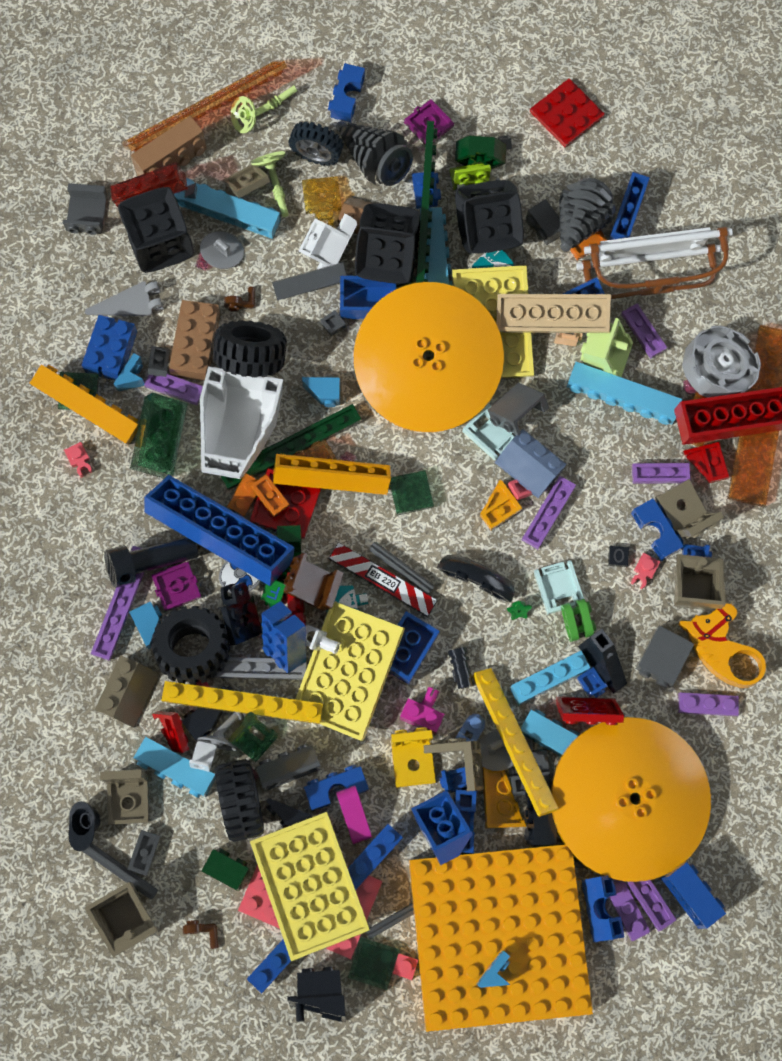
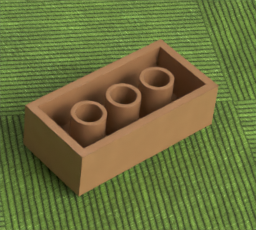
[131,116,207,188]
[169,300,221,381]

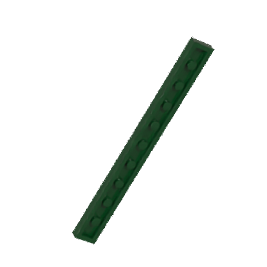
[416,121,438,283]

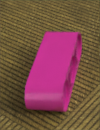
[336,786,372,844]

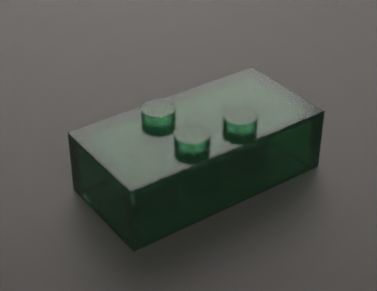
[130,392,188,479]

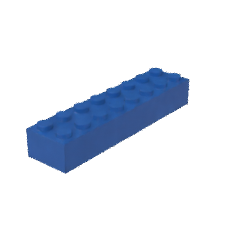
[144,475,294,586]

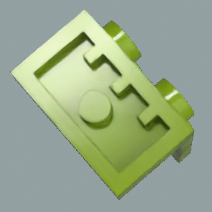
[449,163,491,191]

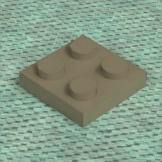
[223,165,270,198]

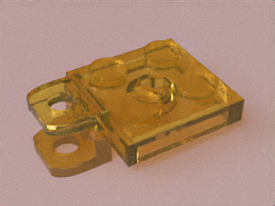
[302,176,341,227]

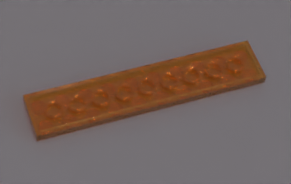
[121,60,287,152]
[727,325,782,507]

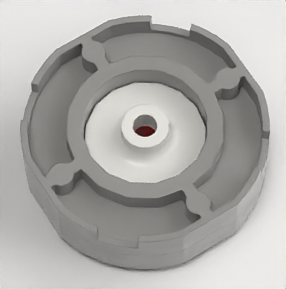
[682,326,761,398]

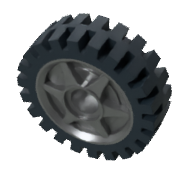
[288,121,344,166]

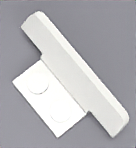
[299,214,357,269]

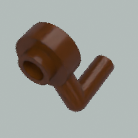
[224,287,255,312]
[183,920,219,949]

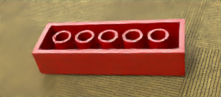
[674,387,782,445]

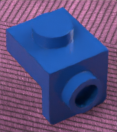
[682,544,712,558]
[576,667,608,698]
[440,767,467,793]

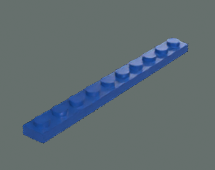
[247,824,403,994]

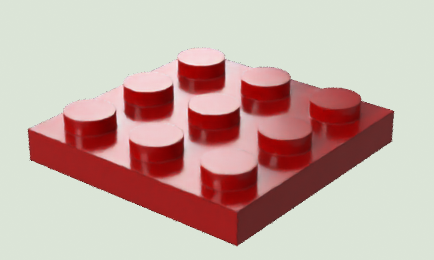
[530,78,605,148]
[250,469,322,540]
[556,696,624,725]

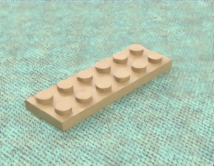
[496,294,611,333]

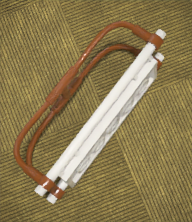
[576,227,733,299]

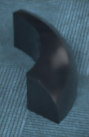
[436,554,515,602]

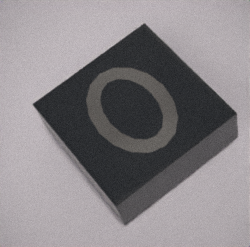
[608,546,629,567]

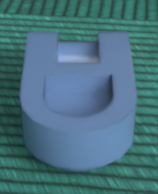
[455,714,485,741]

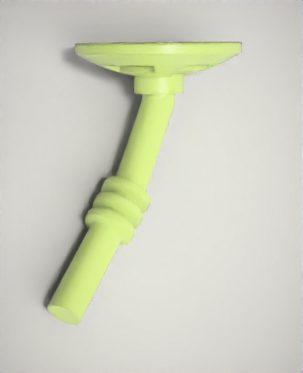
[231,85,297,133]
[251,151,289,217]

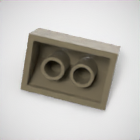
[95,655,159,728]

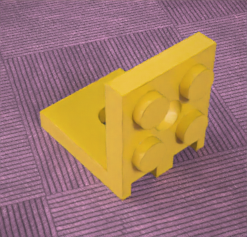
[391,727,436,788]

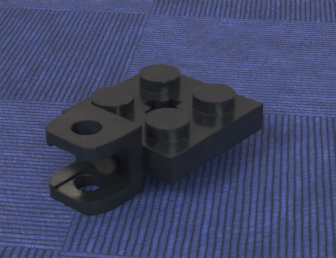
[221,582,263,646]

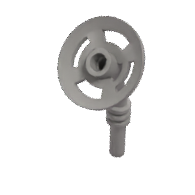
[197,712,250,751]

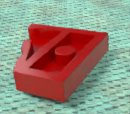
[683,442,729,483]
[152,711,189,753]

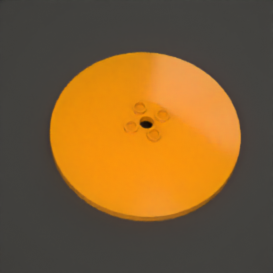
[354,282,504,433]
[551,717,711,882]

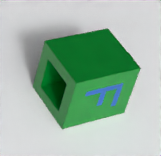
[260,579,286,607]

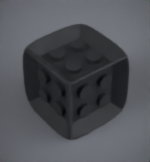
[455,180,524,254]
[118,187,194,273]
[355,203,420,284]

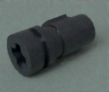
[448,647,473,689]

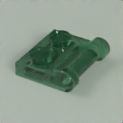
[228,712,278,762]

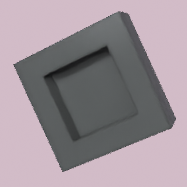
[320,310,346,336]

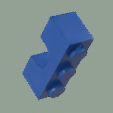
[328,63,365,123]
[631,498,684,561]
[304,765,369,811]
[454,790,477,854]
[581,876,625,942]

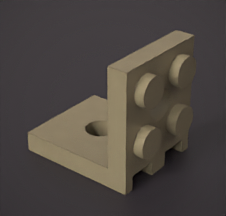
[655,479,724,539]
[424,738,484,791]
[100,769,149,825]

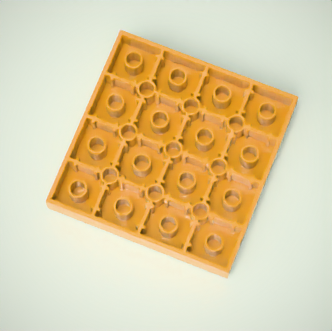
[409,845,593,1032]

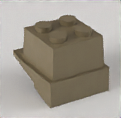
[674,554,726,611]
[85,882,158,957]

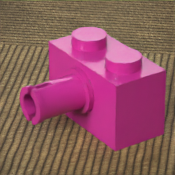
[400,687,445,735]

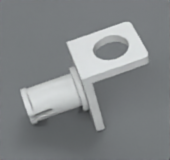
[306,625,340,654]
[189,741,216,772]

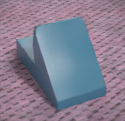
[114,353,145,391]
[476,950,510,988]

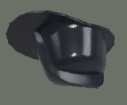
[68,801,101,852]

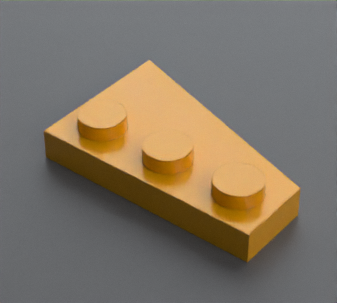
[483,767,526,829]

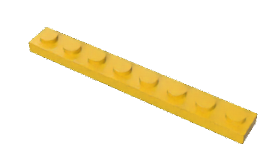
[472,668,558,817]
[161,681,323,724]

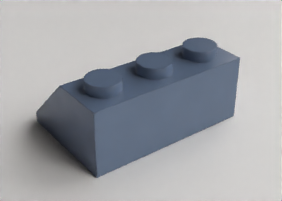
[495,429,567,498]

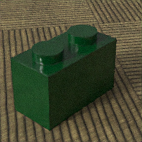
[201,848,250,891]

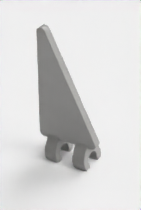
[85,281,164,316]

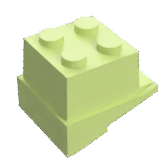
[580,318,633,377]

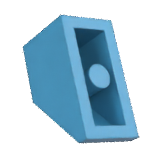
[302,377,340,407]
[129,601,162,649]

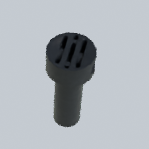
[104,537,198,588]

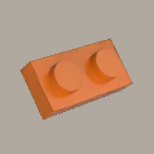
[227,473,257,516]
[251,474,289,517]

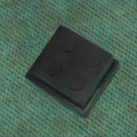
[287,967,346,1022]

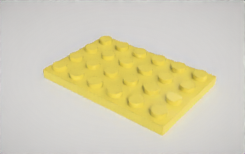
[452,265,534,378]
[295,601,405,741]
[250,812,370,961]

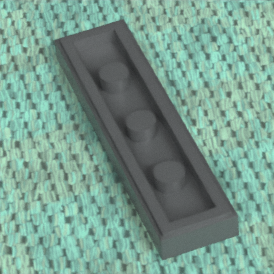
[272,262,347,301]

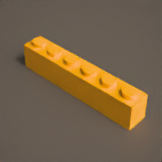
[29,364,141,445]
[273,454,391,495]

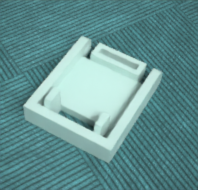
[462,403,516,460]
[534,560,584,615]

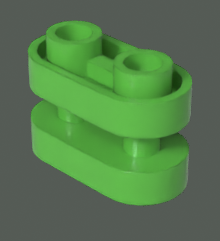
[561,599,596,642]

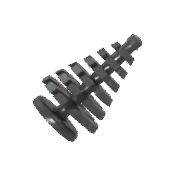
[336,121,413,186]
[559,178,615,252]

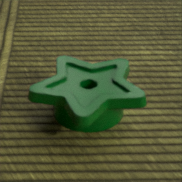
[507,601,532,620]

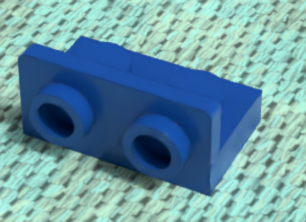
[412,172,441,209]

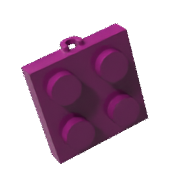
[404,99,454,145]
[152,561,202,612]

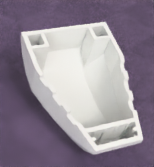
[200,366,283,479]

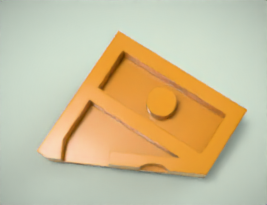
[480,480,522,531]

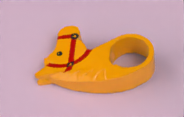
[679,603,766,688]

